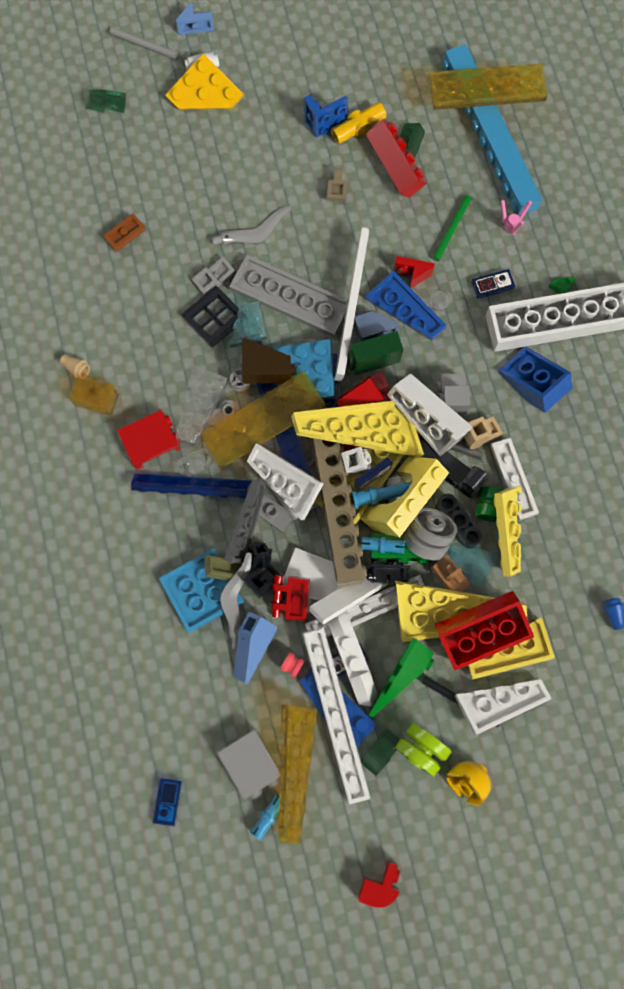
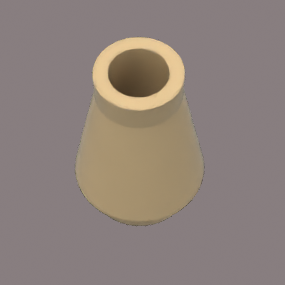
[60,354,90,379]

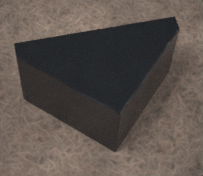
[243,563,280,599]

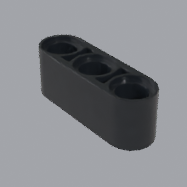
[436,494,482,549]

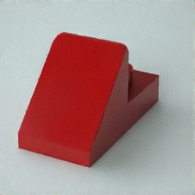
[394,256,435,288]

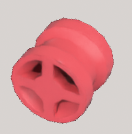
[280,652,305,679]

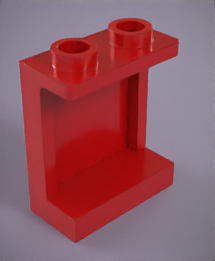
[117,410,181,470]

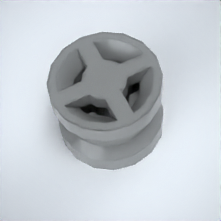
[229,369,250,393]

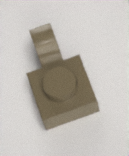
[327,168,347,202]

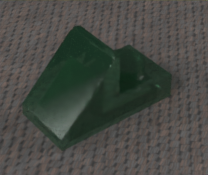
[360,728,400,776]

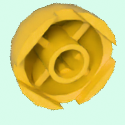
[446,761,491,806]

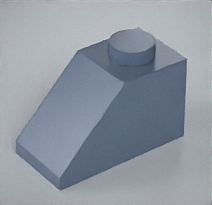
[354,311,399,342]

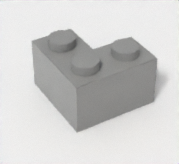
[436,374,470,418]

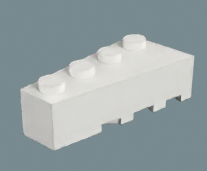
[387,374,473,456]

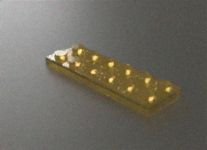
[429,64,548,110]
[201,371,326,468]

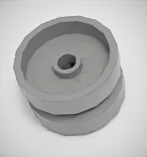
[403,508,458,560]

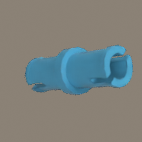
[361,536,405,554]
[250,795,286,841]

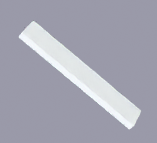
[305,575,425,638]

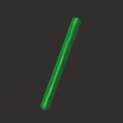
[433,195,472,262]

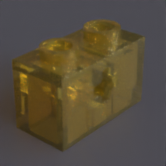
[69,377,119,416]

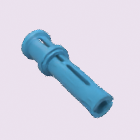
[352,481,412,509]

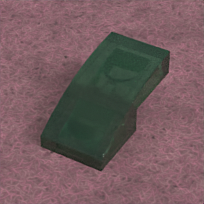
[85,89,126,113]

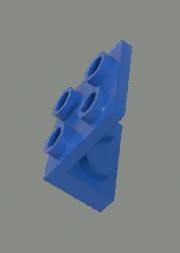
[304,95,348,138]

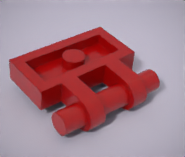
[270,575,310,621]

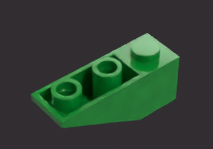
[370,533,433,565]

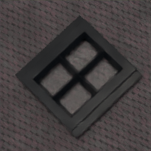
[181,286,247,348]

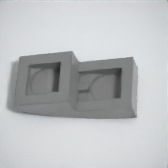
[192,257,237,294]

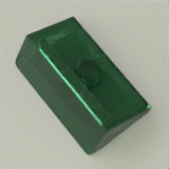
[399,123,425,158]

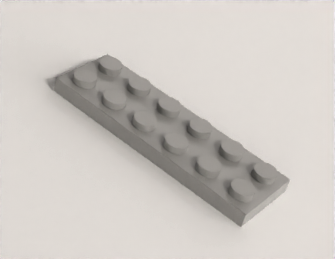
[229,255,348,337]

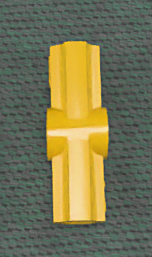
[331,102,387,144]

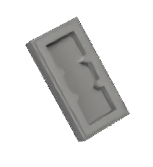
[258,494,293,533]

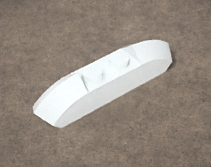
[327,611,378,707]

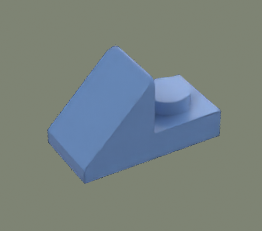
[176,3,215,35]

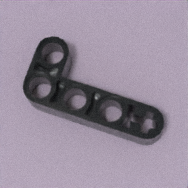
[419,435,488,499]

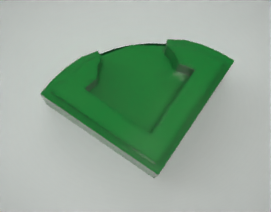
[548,277,576,294]

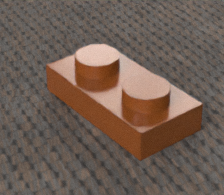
[103,213,146,252]

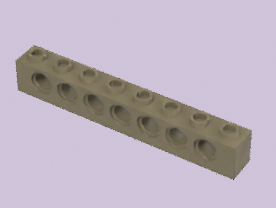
[311,438,367,588]

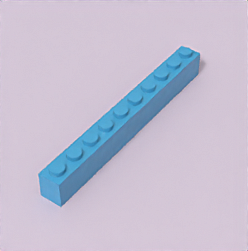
[442,44,542,215]

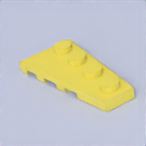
[494,486,521,577]

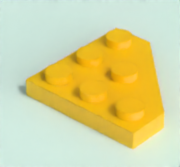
[165,53,244,110]

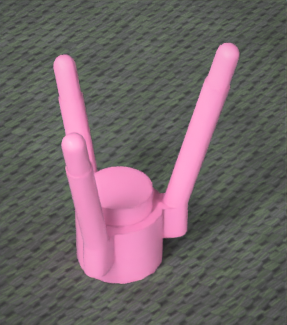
[501,200,532,235]

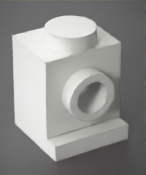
[341,447,371,474]

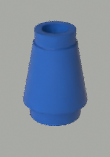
[603,598,624,630]

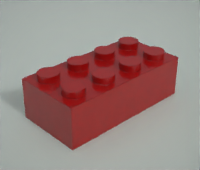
[434,591,535,671]

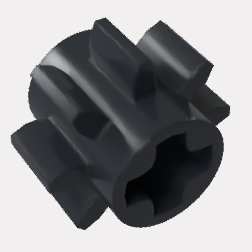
[247,542,272,568]

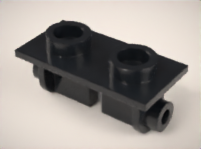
[366,561,411,584]

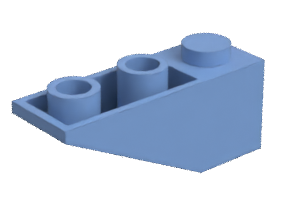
[233,612,278,684]

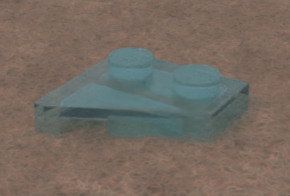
[228,301,267,348]
[449,547,501,588]

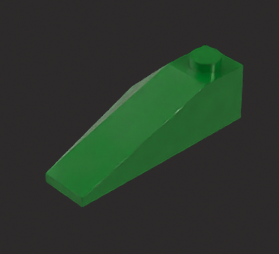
[368,638,434,718]

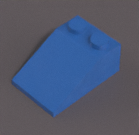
[498,346,573,413]

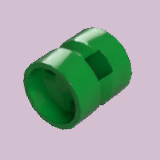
[475,486,503,522]

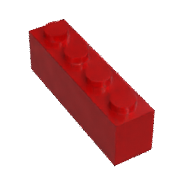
[366,119,427,198]

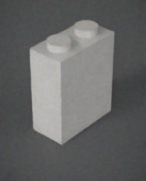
[217,729,283,800]

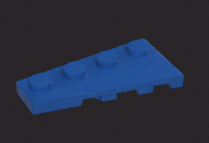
[365,271,447,340]
[300,668,377,747]

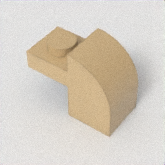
[464,416,503,449]

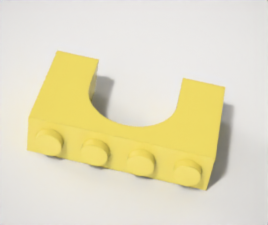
[360,456,449,537]

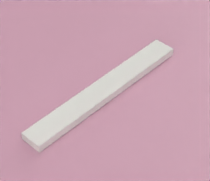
[334,227,369,382]
[303,627,371,804]

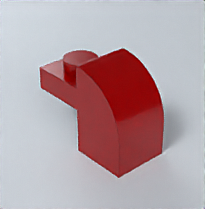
[358,860,400,908]

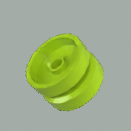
[394,722,452,777]

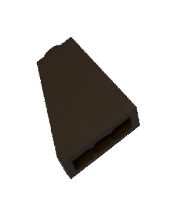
[242,338,295,384]

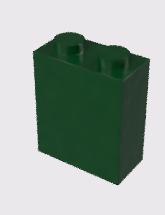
[347,331,404,376]

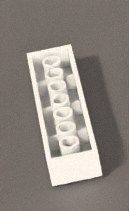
[486,283,624,352]

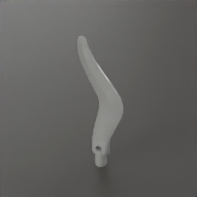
[212,206,291,245]
[220,553,252,649]

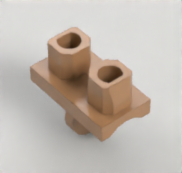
[431,555,471,592]

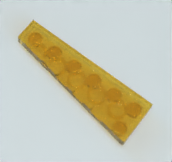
[279,704,317,844]

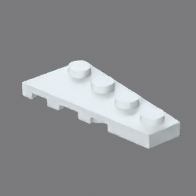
[247,443,324,520]
[455,679,552,736]

